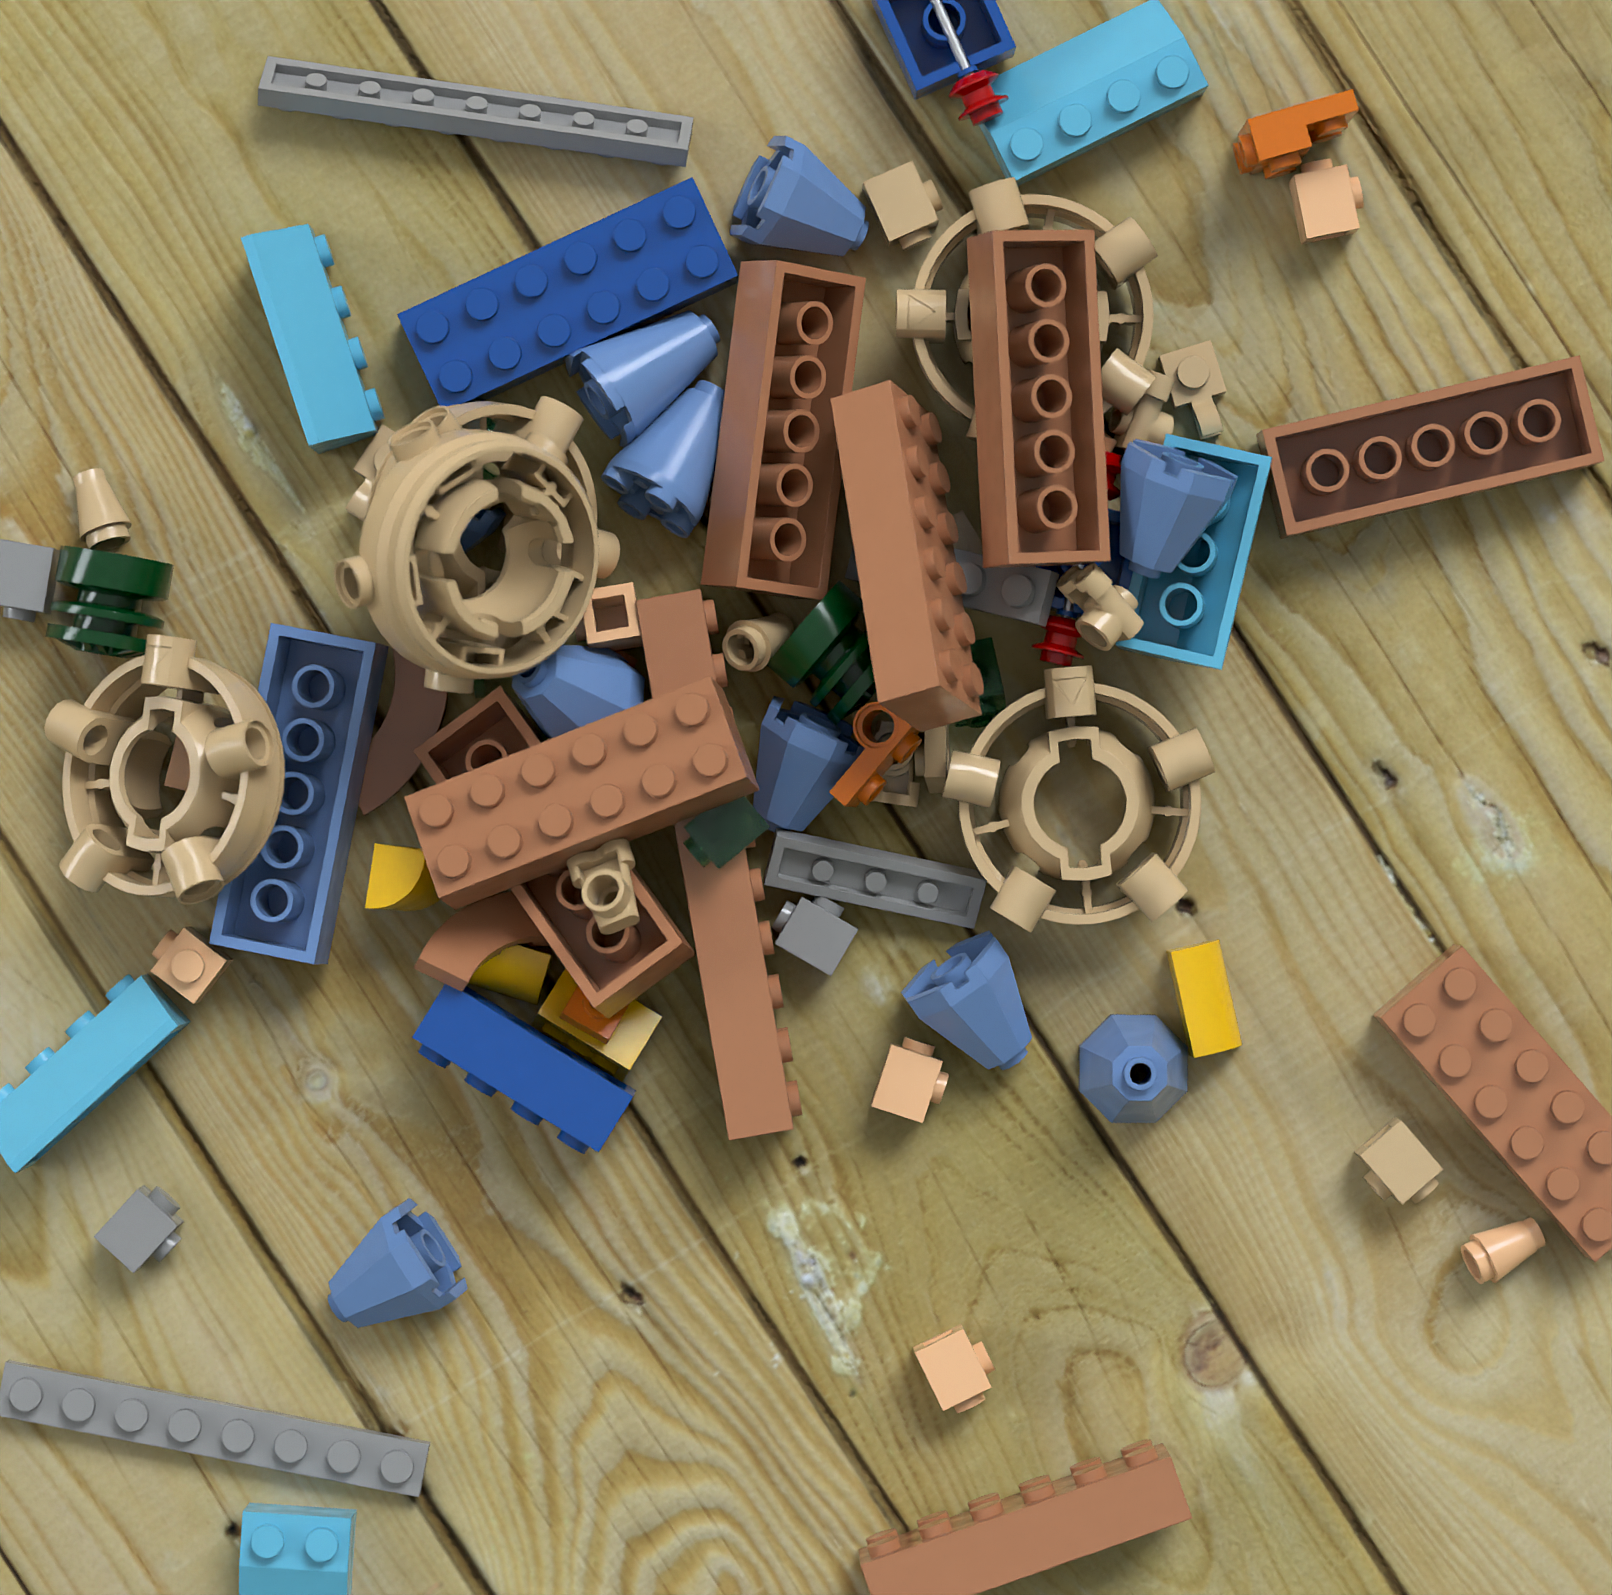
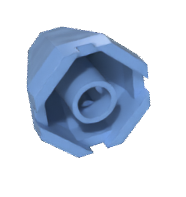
[730,136,869,256]
[1120,439,1238,579]
[512,645,645,739]
[753,696,865,832]
[901,931,1032,1070]
[1079,1014,1188,1123]
[328,1198,468,1328]

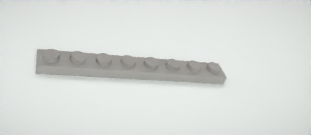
[258,56,694,167]
[0,1360,431,1497]

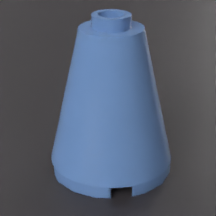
[565,310,720,448]

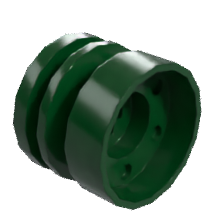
[45,545,174,659]
[767,580,876,725]

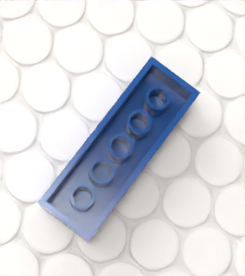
[397,177,739,407]

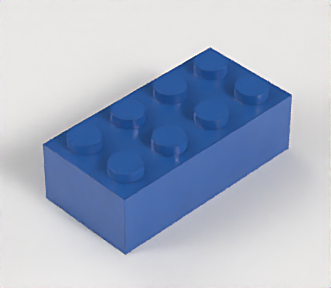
[412,984,636,1154]

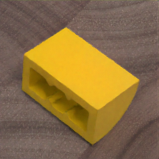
[365,843,440,911]
[1166,939,1242,1058]
[468,944,554,1005]
[531,968,662,1082]

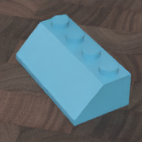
[979,0,1208,186]
[241,224,385,454]
[1116,434,1273,670]
[0,974,191,1173]

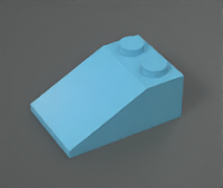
[239,1503,357,1595]

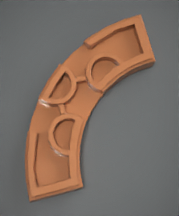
[358,646,448,815]
[413,892,550,992]

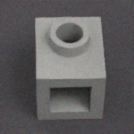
[0,539,60,622]
[771,896,858,976]
[94,1185,184,1273]

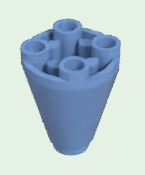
[601,380,725,538]

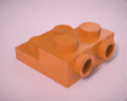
[1233,89,1359,180]

